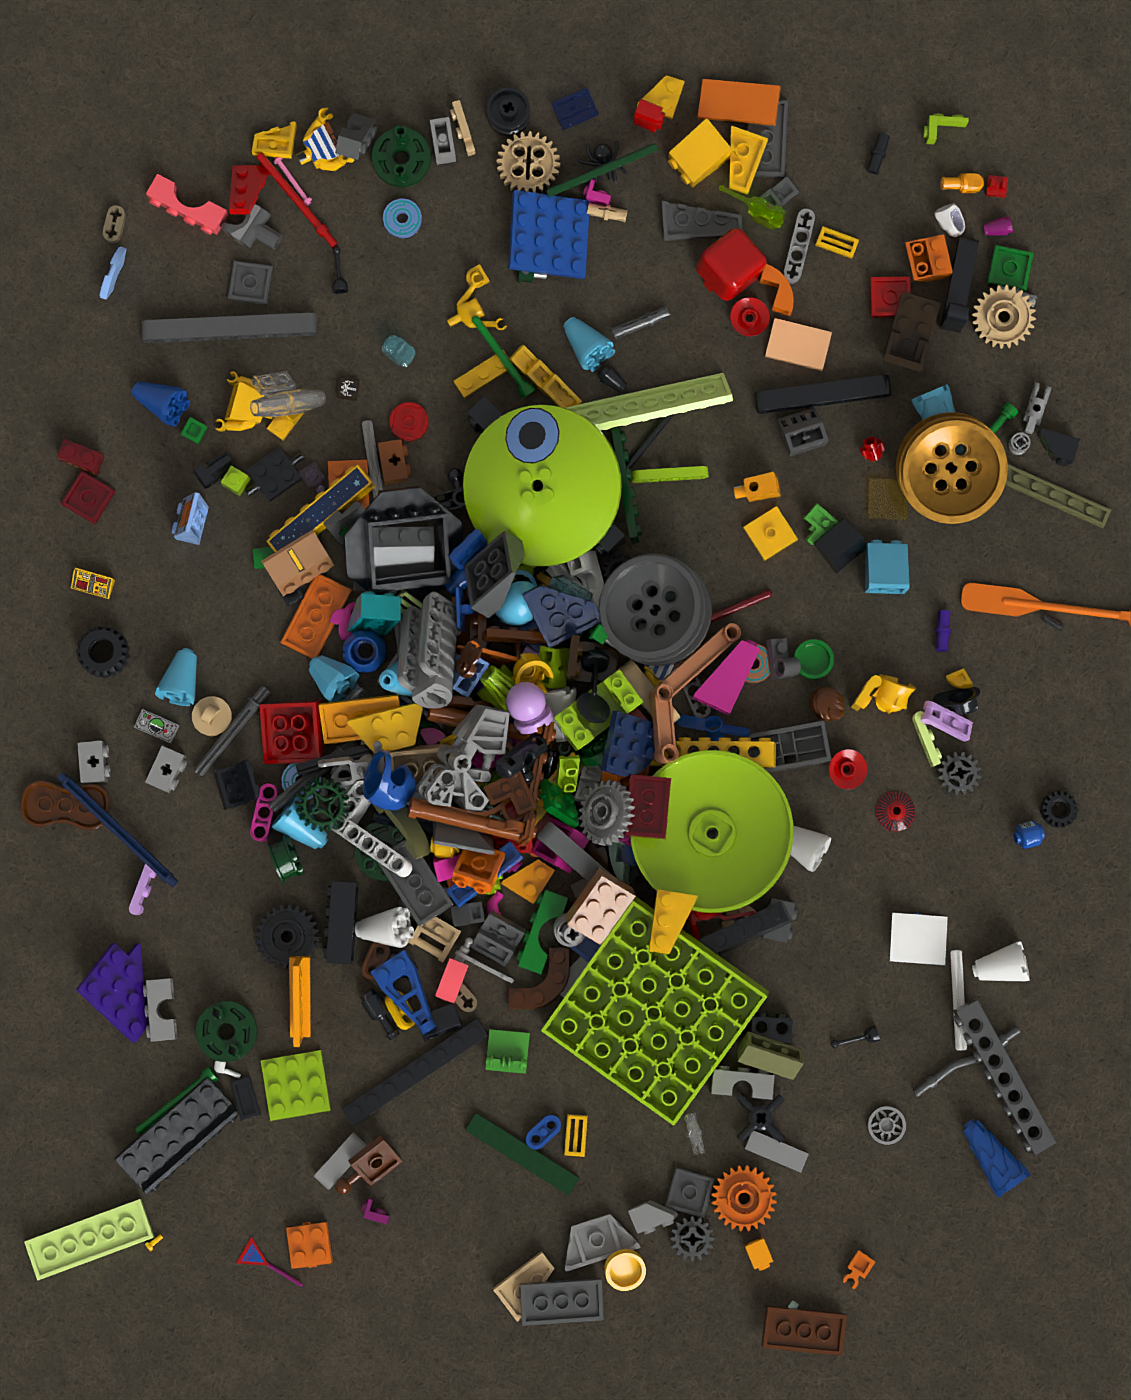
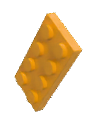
[318,694,400,744]

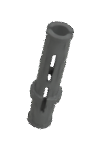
[611,306,670,340]

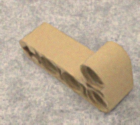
[615,659,680,723]

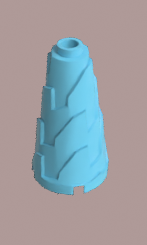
[911,384,964,453]

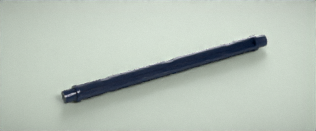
[57,772,178,888]

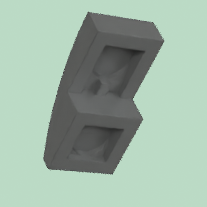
[756,176,800,216]

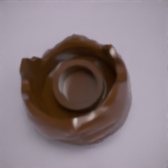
[809,687,844,722]

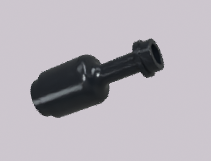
[360,989,400,1040]

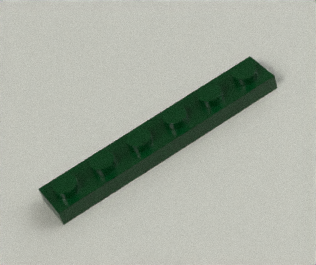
[611,426,642,544]

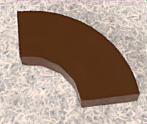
[448,696,495,711]

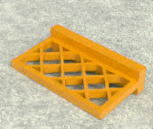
[289,956,311,1047]

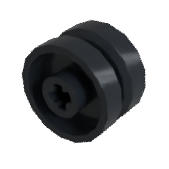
[487,87,530,137]

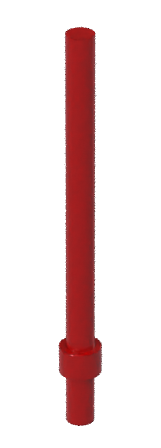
[256,152,338,248]

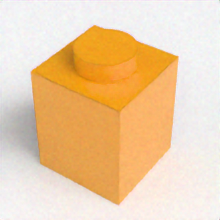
[744,1237,773,1271]

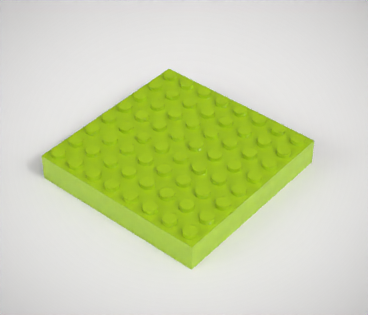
[541,897,769,1126]

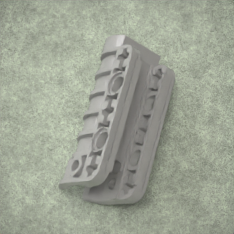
[397,592,461,709]

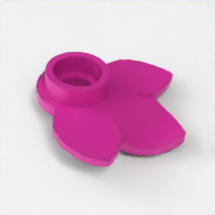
[330,602,356,640]

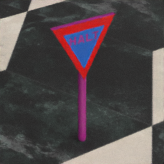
[236,1237,303,1287]

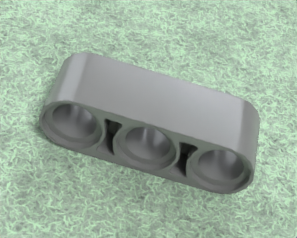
[314,1132,367,1190]

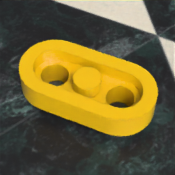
[385,990,415,1030]

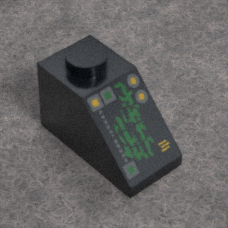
[1037,428,1080,466]

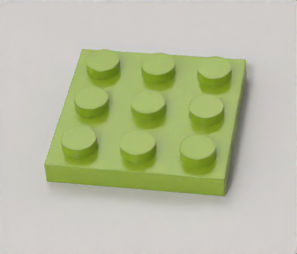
[261,1050,331,1121]

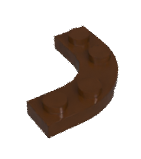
[509,948,571,1010]

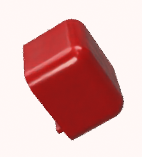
[696,228,767,301]

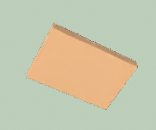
[765,318,832,371]

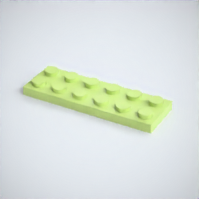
[24,1199,154,1281]

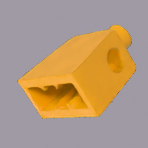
[734,472,781,502]

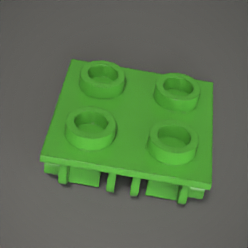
[486,1029,530,1074]

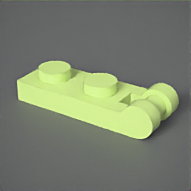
[912,711,942,767]

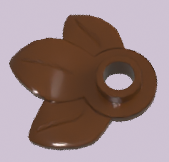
[455,642,483,678]

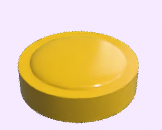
[604,1249,646,1291]

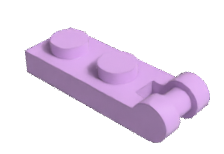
[921,701,973,742]
[129,864,157,915]

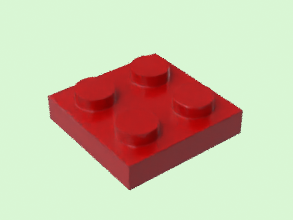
[870,276,911,318]

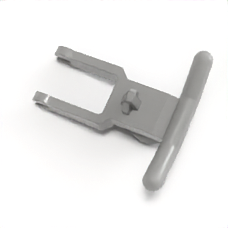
[317,741,385,786]

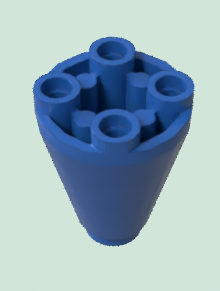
[132,382,190,427]

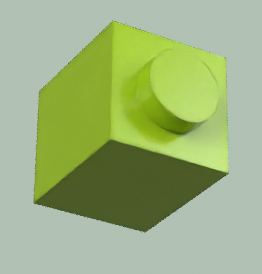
[221,466,250,496]

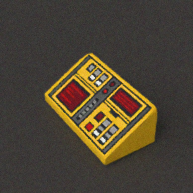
[71,568,115,599]

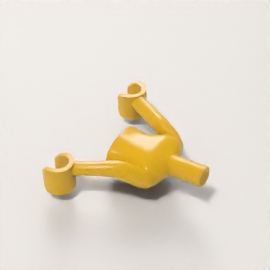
[447,273,507,330]

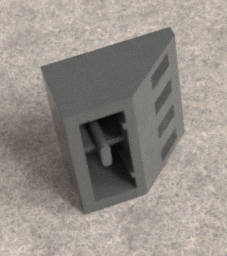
[777,408,829,457]

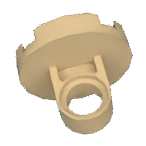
[192,696,232,736]

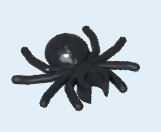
[577,140,629,185]

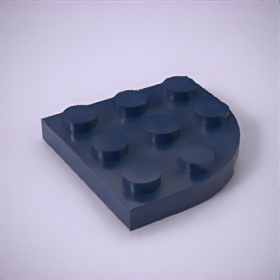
[601,711,655,776]

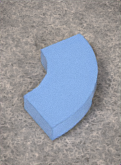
[99,246,126,300]

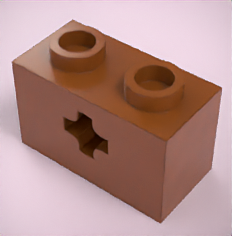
[378,439,412,485]

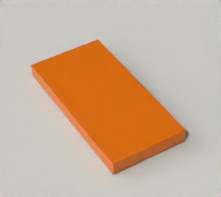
[698,79,781,126]
[280,574,352,659]

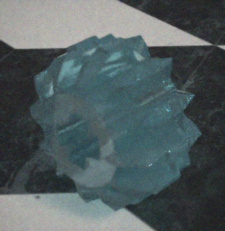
[381,335,416,367]

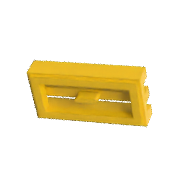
[815,226,859,259]
[564,1114,588,1157]

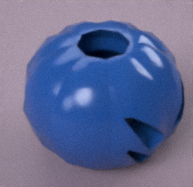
[343,629,387,673]

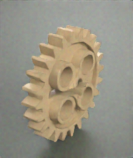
[497,131,560,193]

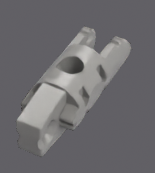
[1023,382,1052,434]

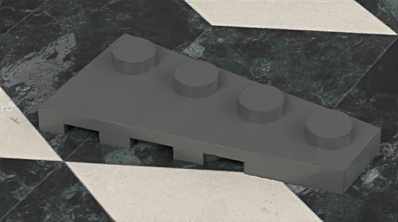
[661,201,742,241]

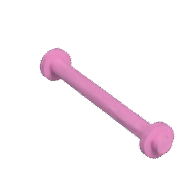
[274,157,312,205]

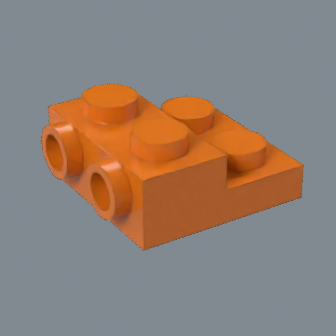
[452,849,505,894]

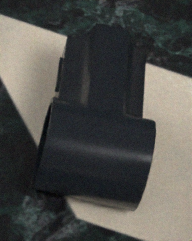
[193,451,236,489]

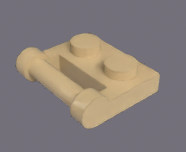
[408,917,461,963]

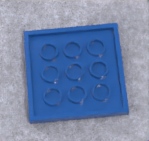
[508,190,590,279]

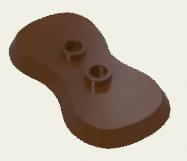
[20,780,110,830]

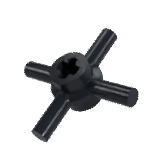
[736,1093,785,1143]

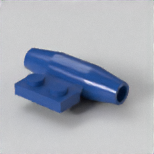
[443,529,488,597]

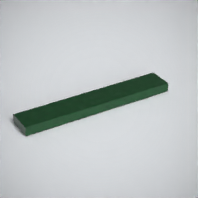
[546,143,658,197]
[465,1113,579,1196]

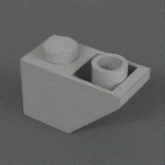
[628,1200,678,1235]

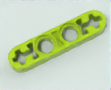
[631,466,709,483]

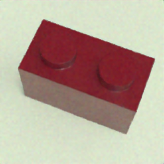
[57,439,105,475]

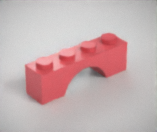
[146,174,228,235]

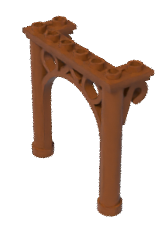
[407,706,556,846]

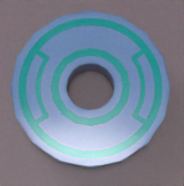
[383,199,422,239]

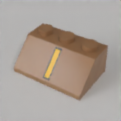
[261,530,334,596]

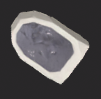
[934,203,965,238]

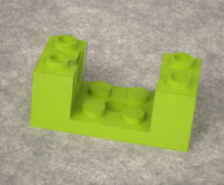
[553,669,643,751]

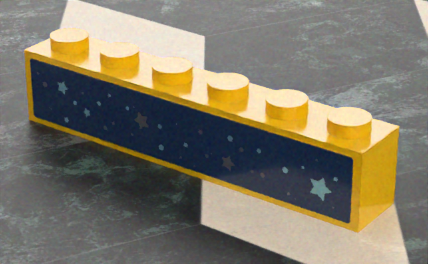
[266,465,377,552]

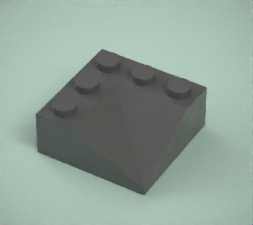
[464,531,525,618]

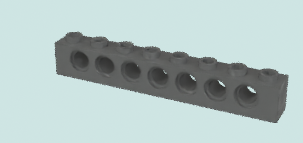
[953,999,1056,1155]

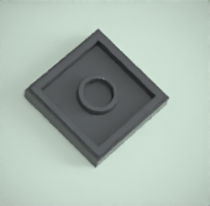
[228,260,273,305]
[665,1167,715,1218]

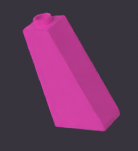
[692,639,760,716]

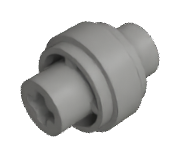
[553,913,585,947]

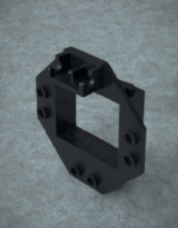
[344,486,463,607]

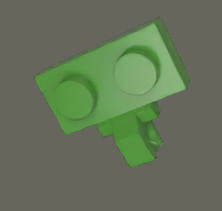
[803,503,839,545]

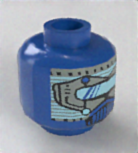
[1013,821,1045,849]

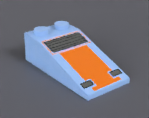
[172,492,209,545]

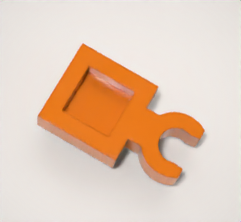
[842,1250,875,1289]

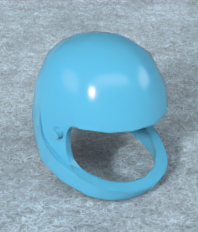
[495,570,537,626]

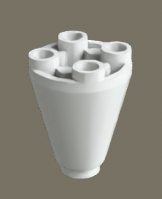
[355,907,414,948]

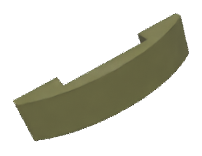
[372,804,431,860]

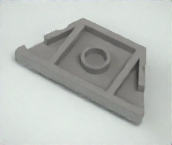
[565,1214,641,1272]

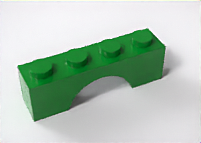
[516,890,568,974]

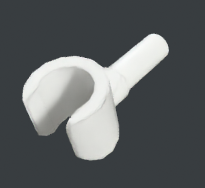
[214,1061,241,1079]

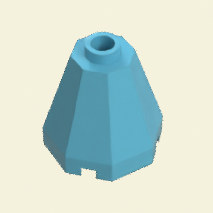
[309,655,360,702]

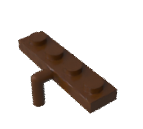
[482,626,565,660]

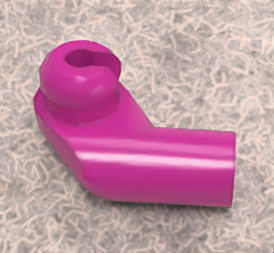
[486,890,504,916]

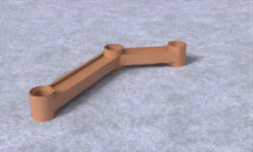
[649,623,741,765]

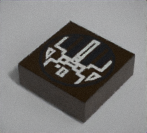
[337,377,360,401]

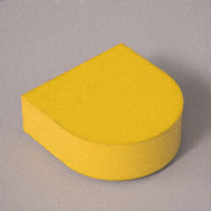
[466,264,490,288]

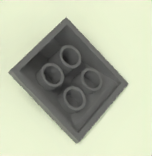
[432,800,495,855]

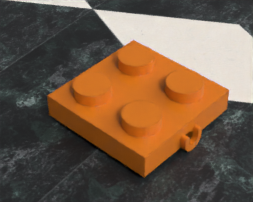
[286,1222,333,1269]

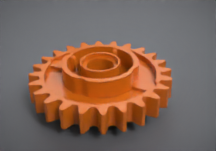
[711,1165,777,1231]

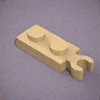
[450,100,475,156]

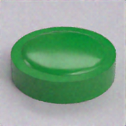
[794,639,834,680]

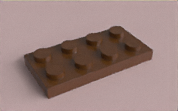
[761,1305,847,1356]

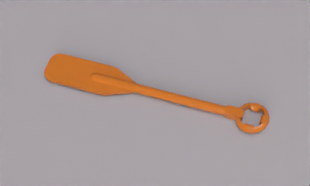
[961,583,1131,627]

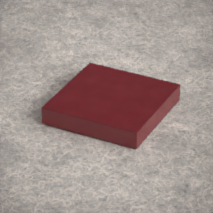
[61,470,116,525]

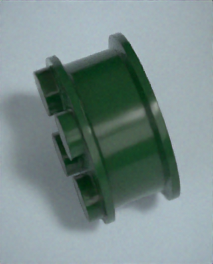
[267,835,304,884]

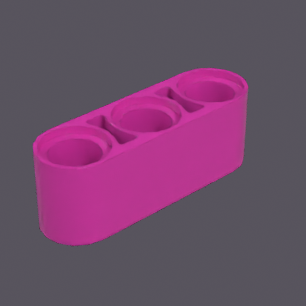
[250,784,279,842]

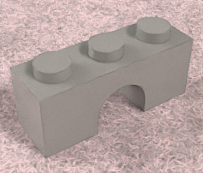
[143,978,177,1042]
[711,1065,775,1100]

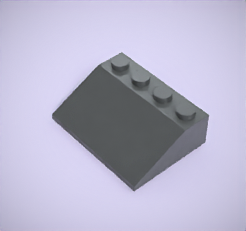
[353,527,435,591]

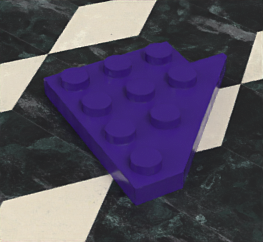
[76,943,147,1043]

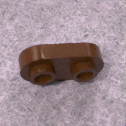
[362,942,390,980]

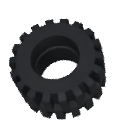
[76,626,130,678]

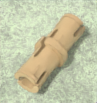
[587,203,628,222]

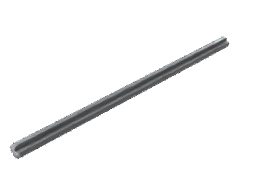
[362,420,403,651]

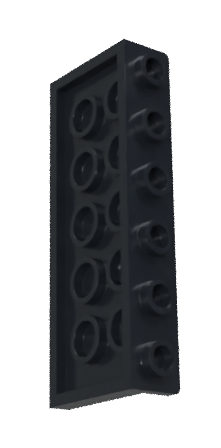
[114,1077,238,1195]

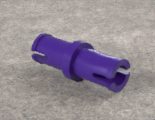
[935,610,951,652]

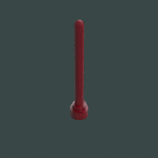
[710,590,772,623]

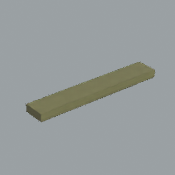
[1005,464,1111,528]

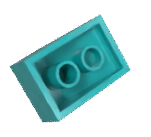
[347,591,401,635]

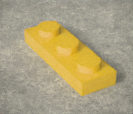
[453,350,514,399]

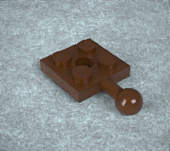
[335,1135,403,1194]

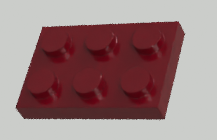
[625,775,672,840]

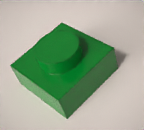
[181,417,208,445]
[253,547,273,569]

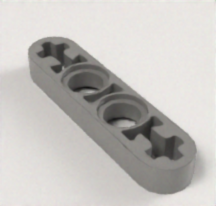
[783,209,815,284]

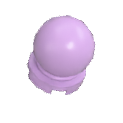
[506,682,554,734]

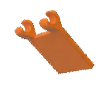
[455,641,519,666]

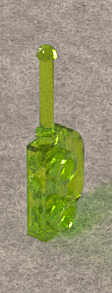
[718,185,787,229]

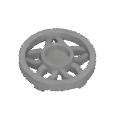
[868,1106,906,1145]

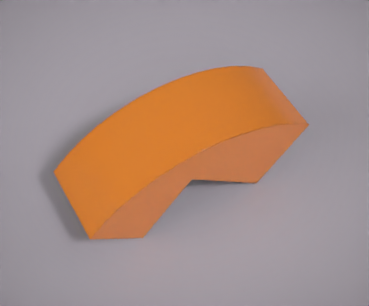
[760,264,794,316]

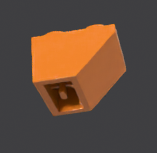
[905,234,953,282]

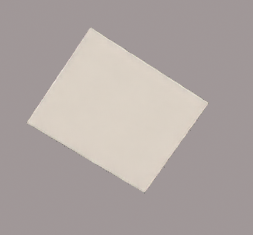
[890,913,948,965]

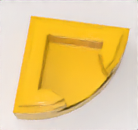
[946,668,973,689]

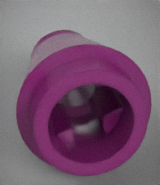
[983,216,1013,236]

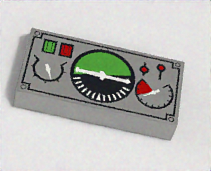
[134,709,180,743]

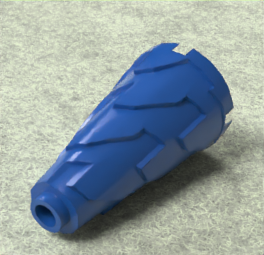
[963,1119,1031,1198]

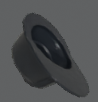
[932,687,981,715]

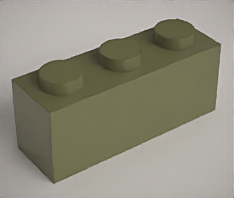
[737,1031,804,1080]

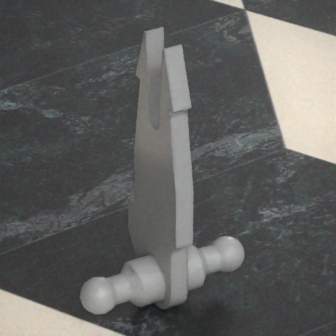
[454,937,514,983]

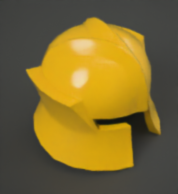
[511,653,554,694]
[872,674,916,714]

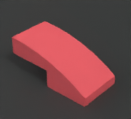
[435,958,469,1003]

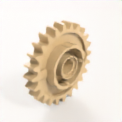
[972,285,1036,349]

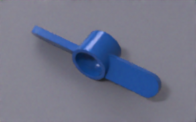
[677,715,750,741]

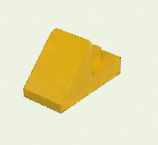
[267,398,307,441]

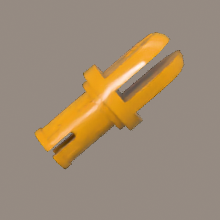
[940,173,984,193]

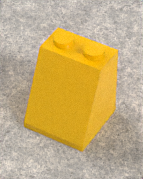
[668,119,732,188]

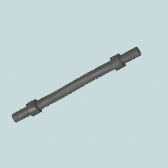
[913,1026,1021,1097]

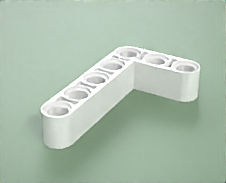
[330,780,412,877]

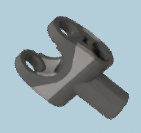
[220,204,283,250]

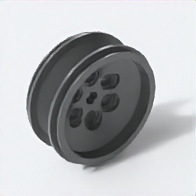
[598,553,712,666]

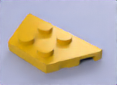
[347,702,423,754]

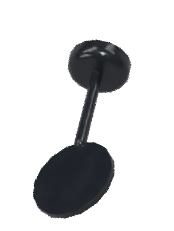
[576,649,611,723]

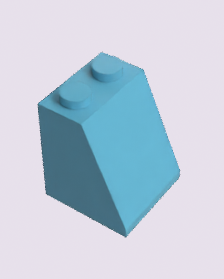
[865,540,909,594]

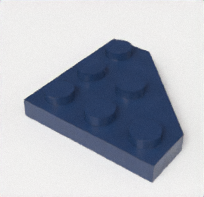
[522,585,601,648]

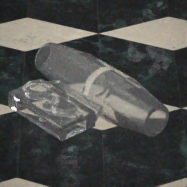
[250,371,326,417]

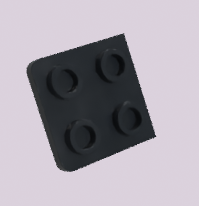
[213,759,260,810]

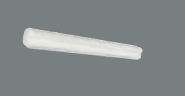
[950,950,967,1050]

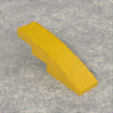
[509,345,582,408]

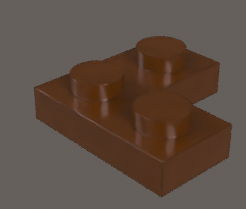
[483,771,537,816]

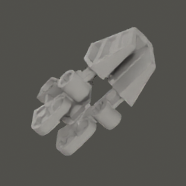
[416,704,510,811]

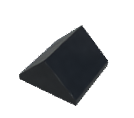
[813,518,866,574]

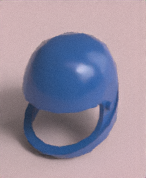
[363,750,416,811]

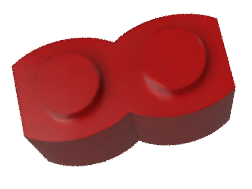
[633,99,665,133]

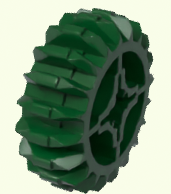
[295,777,350,832]

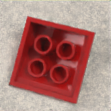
[259,700,324,764]

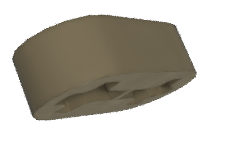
[103,205,126,243]
[455,983,477,1012]

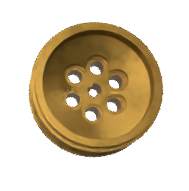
[896,412,1008,524]

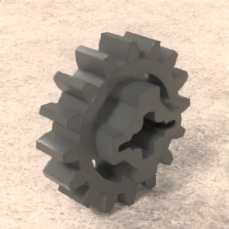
[937,752,982,795]
[670,1216,715,1261]

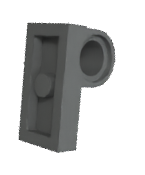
[766,638,801,680]

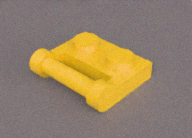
[851,675,882,711]

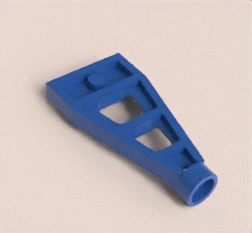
[371,950,436,1034]

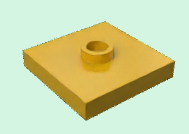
[743,506,798,561]

